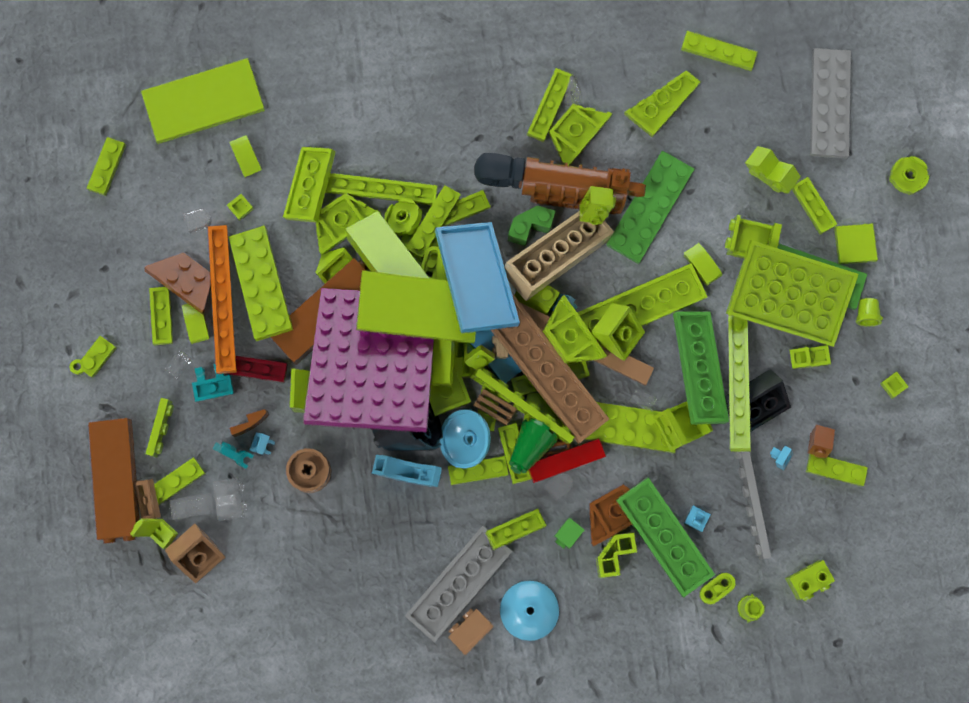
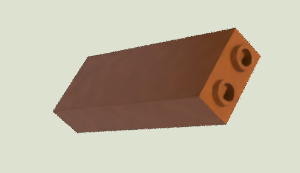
[270,258,368,365]
[88,418,140,544]

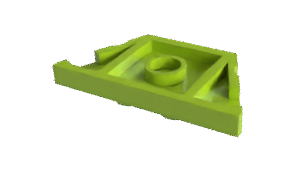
[549,104,612,166]
[316,193,381,256]
[543,295,607,363]

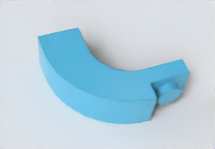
[372,455,442,487]

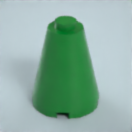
[509,418,558,474]

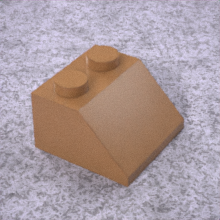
[165,524,225,584]
[448,608,494,655]

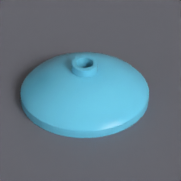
[440,410,491,468]
[500,581,559,641]

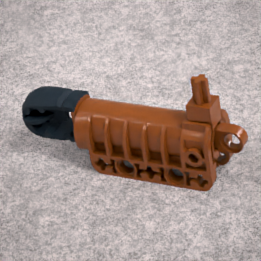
[474,153,646,215]

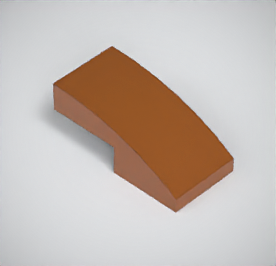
[230,409,269,437]

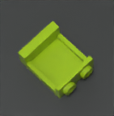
[725,214,782,259]
[653,401,713,451]

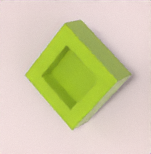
[227,194,254,221]
[880,372,909,399]

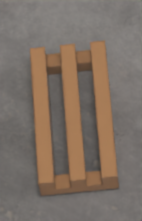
[473,389,517,426]
[134,479,161,519]

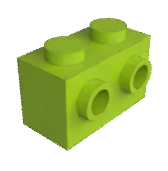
[579,186,616,225]
[785,560,835,601]

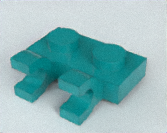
[192,364,234,402]
[212,441,254,469]

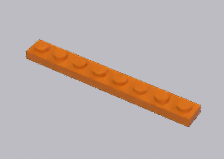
[208,225,237,374]

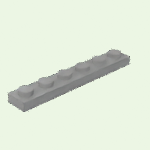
[735,451,771,559]

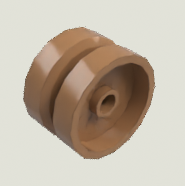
[286,448,332,493]

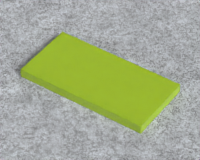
[141,58,265,144]
[356,270,476,343]

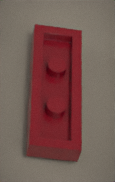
[226,356,288,383]

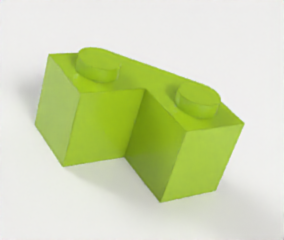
[745,146,801,194]
[596,533,637,578]

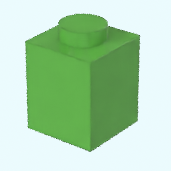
[553,517,584,549]

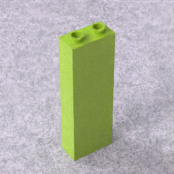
[345,211,429,278]

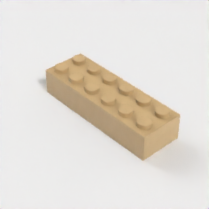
[504,211,614,301]

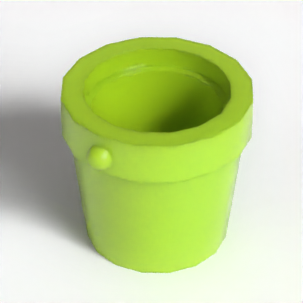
[855,298,883,327]
[737,594,764,623]

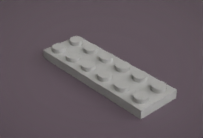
[810,48,851,159]
[405,526,512,643]

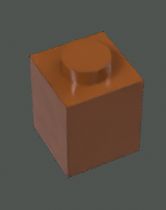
[808,425,835,458]

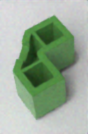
[507,206,555,246]

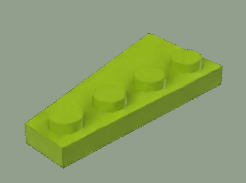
[624,70,700,137]

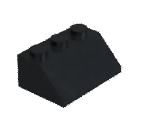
[725,369,791,432]

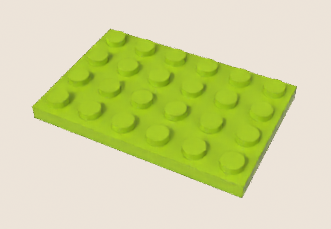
[726,240,859,347]

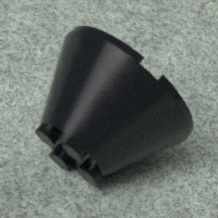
[371,401,443,451]

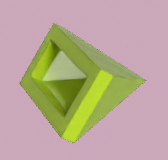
[315,248,353,284]

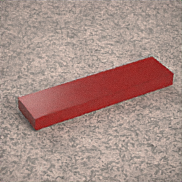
[528,439,606,483]

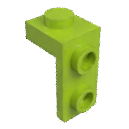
[464,342,495,370]
[130,519,178,549]

